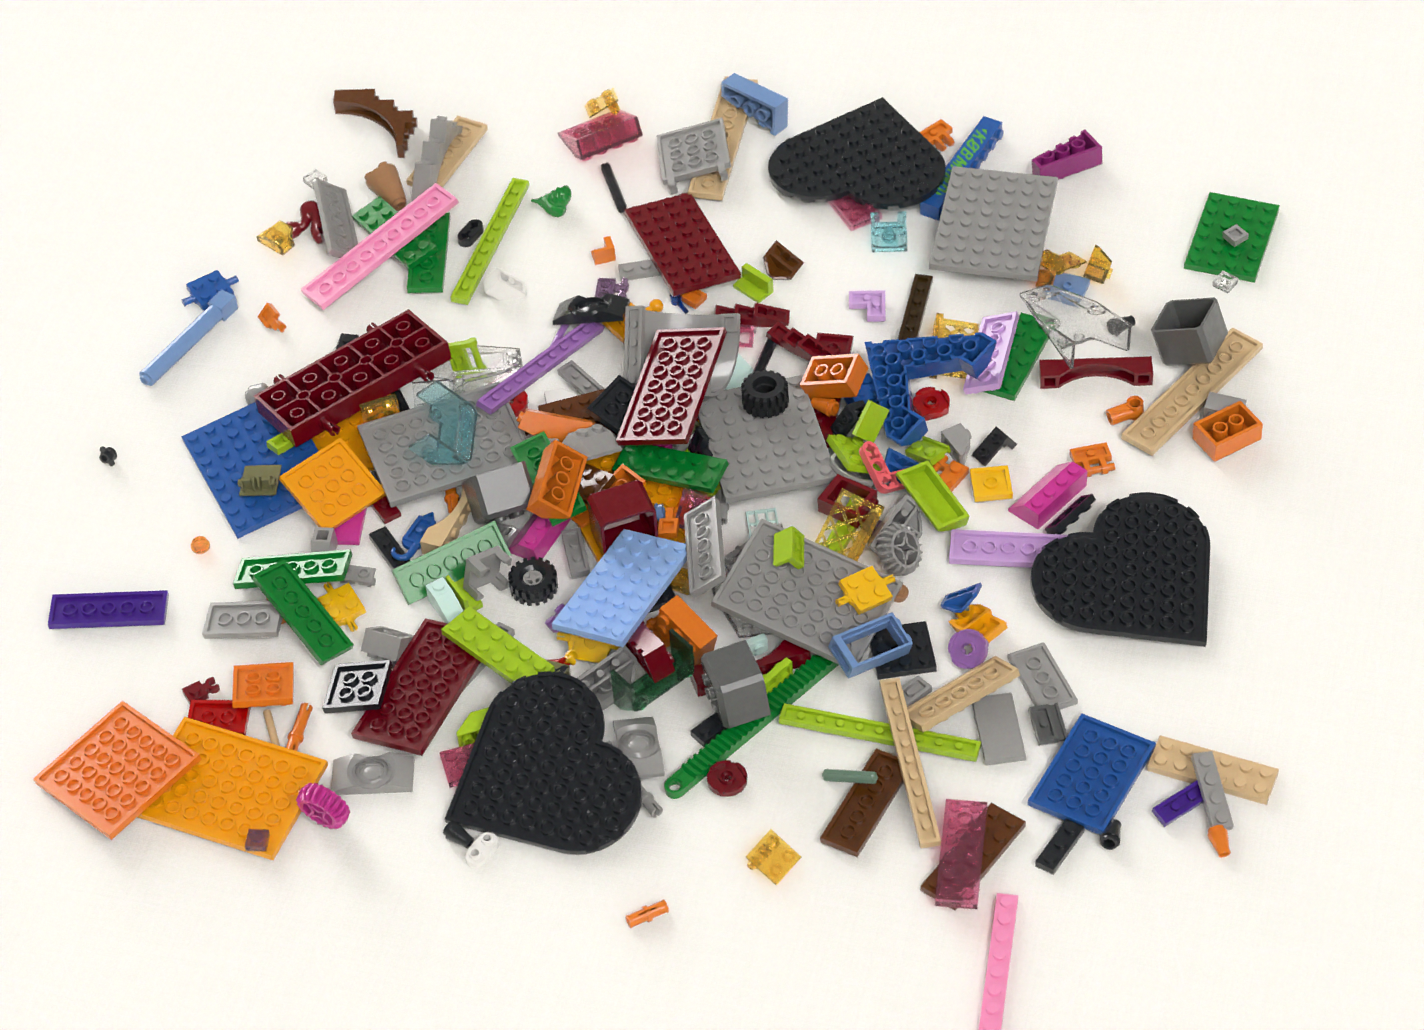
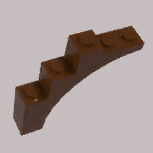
[333,89,418,158]

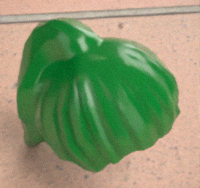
[531,185,572,217]

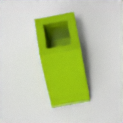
[456,707,489,748]

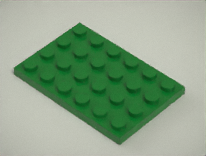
[1184,192,1280,283]

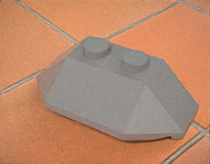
[562,424,625,460]
[868,494,922,554]
[577,645,637,710]

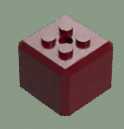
[587,480,658,556]

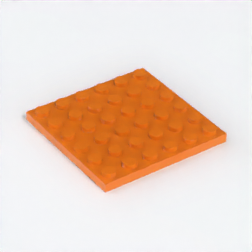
[33,700,201,840]

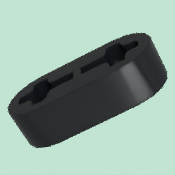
[457,219,484,247]

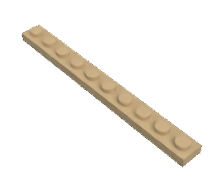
[879,678,941,848]

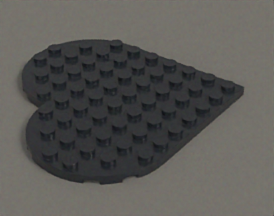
[768,97,946,209]
[1030,492,1210,647]
[444,671,642,855]

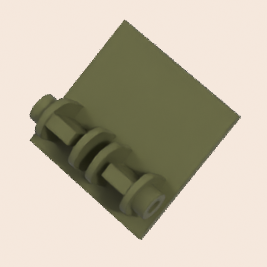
[238,465,282,496]

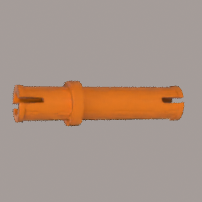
[286,703,313,751]

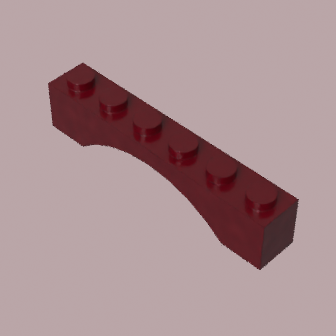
[1039,356,1153,389]
[689,640,811,697]

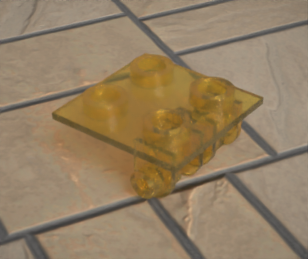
[585,88,620,118]
[1040,249,1087,275]
[746,829,801,885]

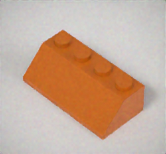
[526,439,588,519]

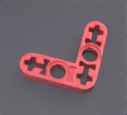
[859,441,907,494]

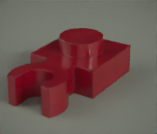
[182,677,220,704]

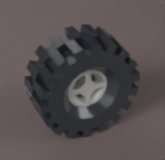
[508,557,558,606]

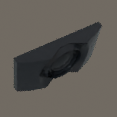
[552,293,630,325]

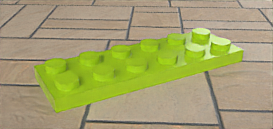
[441,606,555,683]

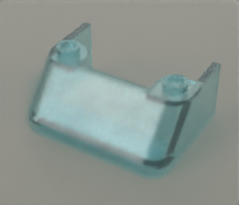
[408,380,477,465]

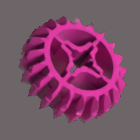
[296,783,350,829]

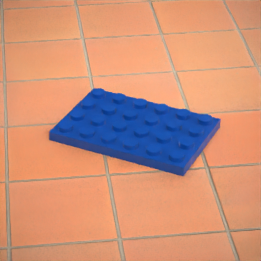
[1028,713,1156,835]

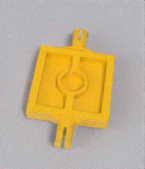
[835,566,895,615]
[317,582,366,632]
[557,632,620,663]

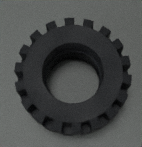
[741,370,789,419]

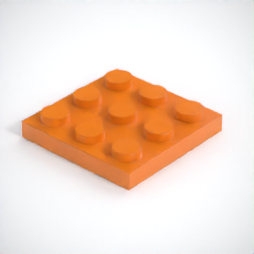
[232,662,294,708]

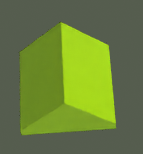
[852,400,889,443]

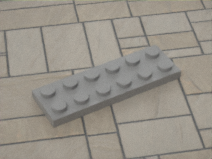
[313,178,358,258]
[684,496,726,598]

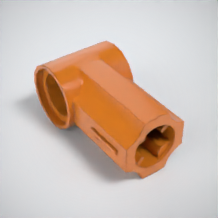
[1106,396,1144,425]

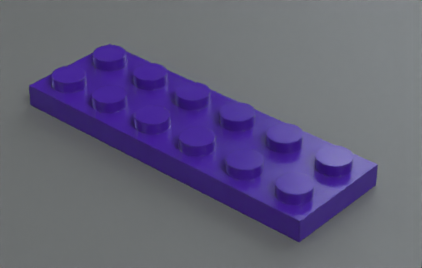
[48,590,169,629]

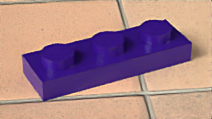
[1152,780,1204,827]

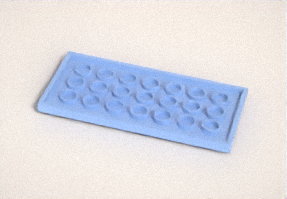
[552,529,687,647]

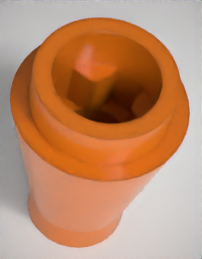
[810,397,839,417]
[1207,825,1231,858]

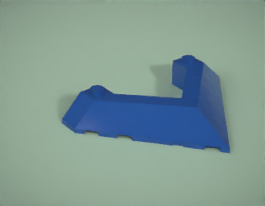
[865,332,997,446]

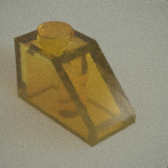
[1083,245,1113,284]

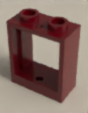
[817,474,879,529]

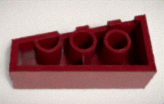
[625,621,675,683]

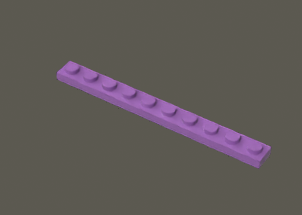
[476,322,604,415]

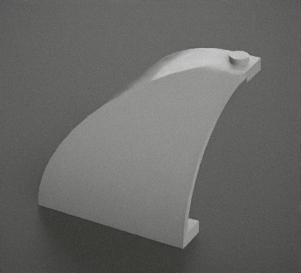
[623,305,740,397]

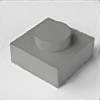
[1222,224,1249,247]

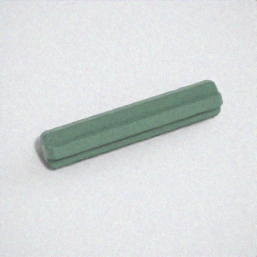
[822,769,878,784]

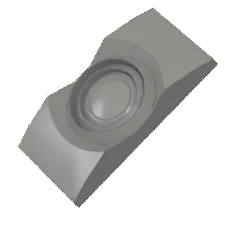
[613,717,665,779]
[331,752,414,795]

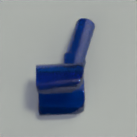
[670,294,689,314]

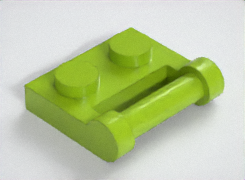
[448,337,488,379]

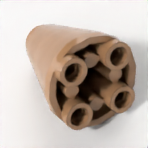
[364,161,407,211]

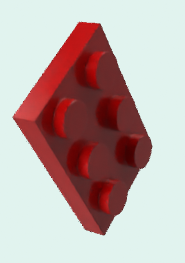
[188,700,251,735]

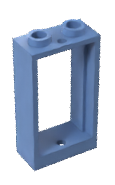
[828,612,913,679]

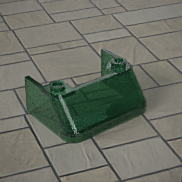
[610,629,695,712]

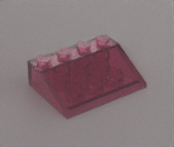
[558,109,643,161]

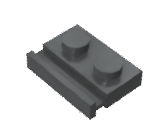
[1028,703,1068,746]

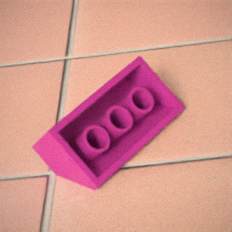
[1008,461,1087,529]
[508,513,571,560]

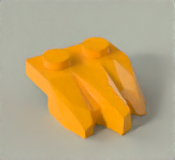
[948,604,1008,645]

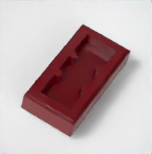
[371,496,401,524]

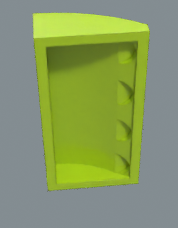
[896,460,970,531]

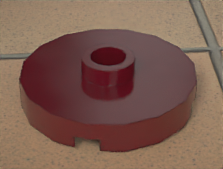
[707,760,748,797]

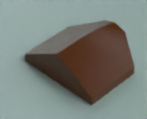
[763,240,804,280]

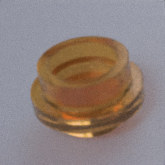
[191,536,210,554]

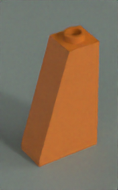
[516,408,595,443]

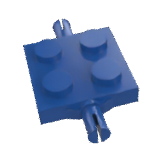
[181,270,239,311]

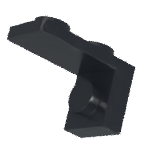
[972,426,1017,466]

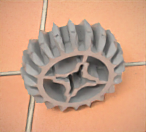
[875,524,923,576]

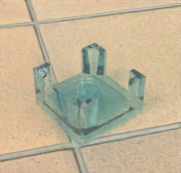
[870,211,907,253]

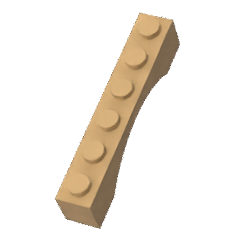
[420,485,471,554]

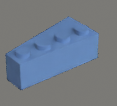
[721,73,788,136]

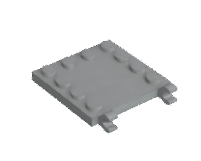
[656,117,731,195]

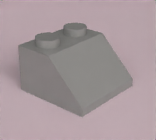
[361,626,414,664]

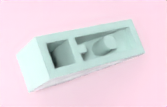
[426,577,464,623]

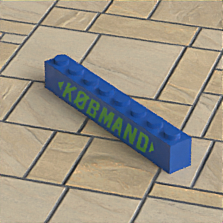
[920,116,1004,221]

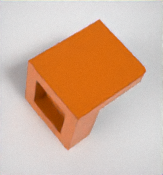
[591,236,616,265]

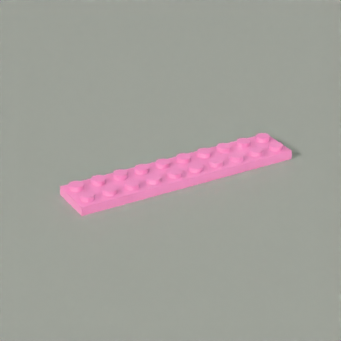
[301,183,459,310]

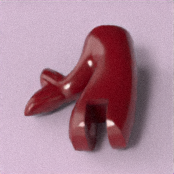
[286,201,324,244]

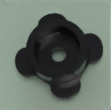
[99,446,117,466]

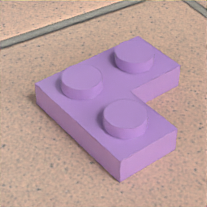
[849,290,886,322]

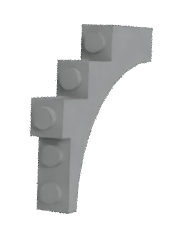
[411,116,463,202]

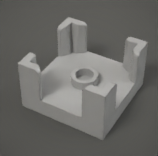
[463,546,512,601]

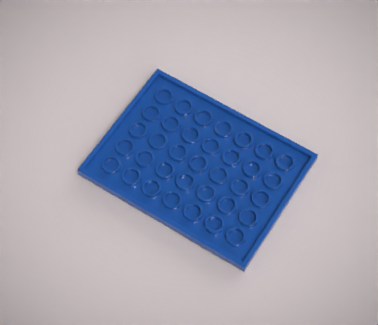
[181,402,318,539]

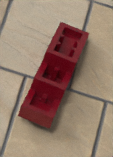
[714,303,790,327]
[766,321,837,362]

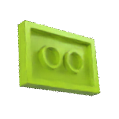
[826,434,881,474]

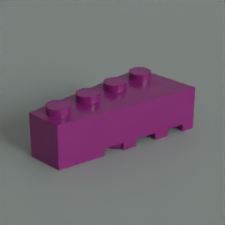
[1031,129,1103,179]

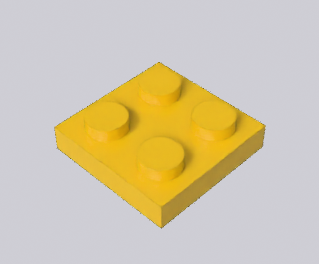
[970,465,1013,502]

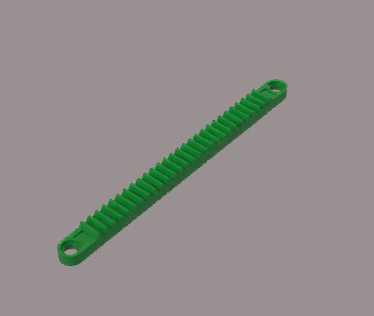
[664,654,839,799]

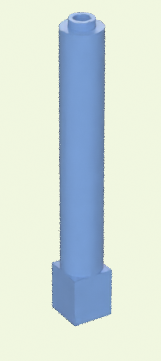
[139,289,238,386]

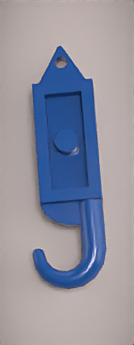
[391,512,436,561]

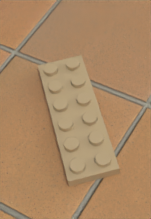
[406,115,488,188]
[907,656,1020,732]
[1147,735,1279,805]

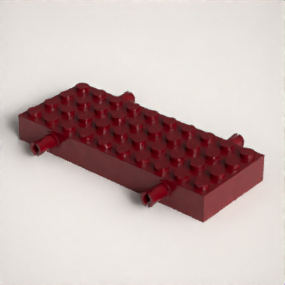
[254,309,452,447]

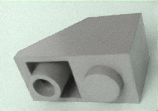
[311,527,338,552]

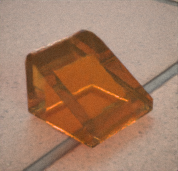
[1035,269,1057,291]

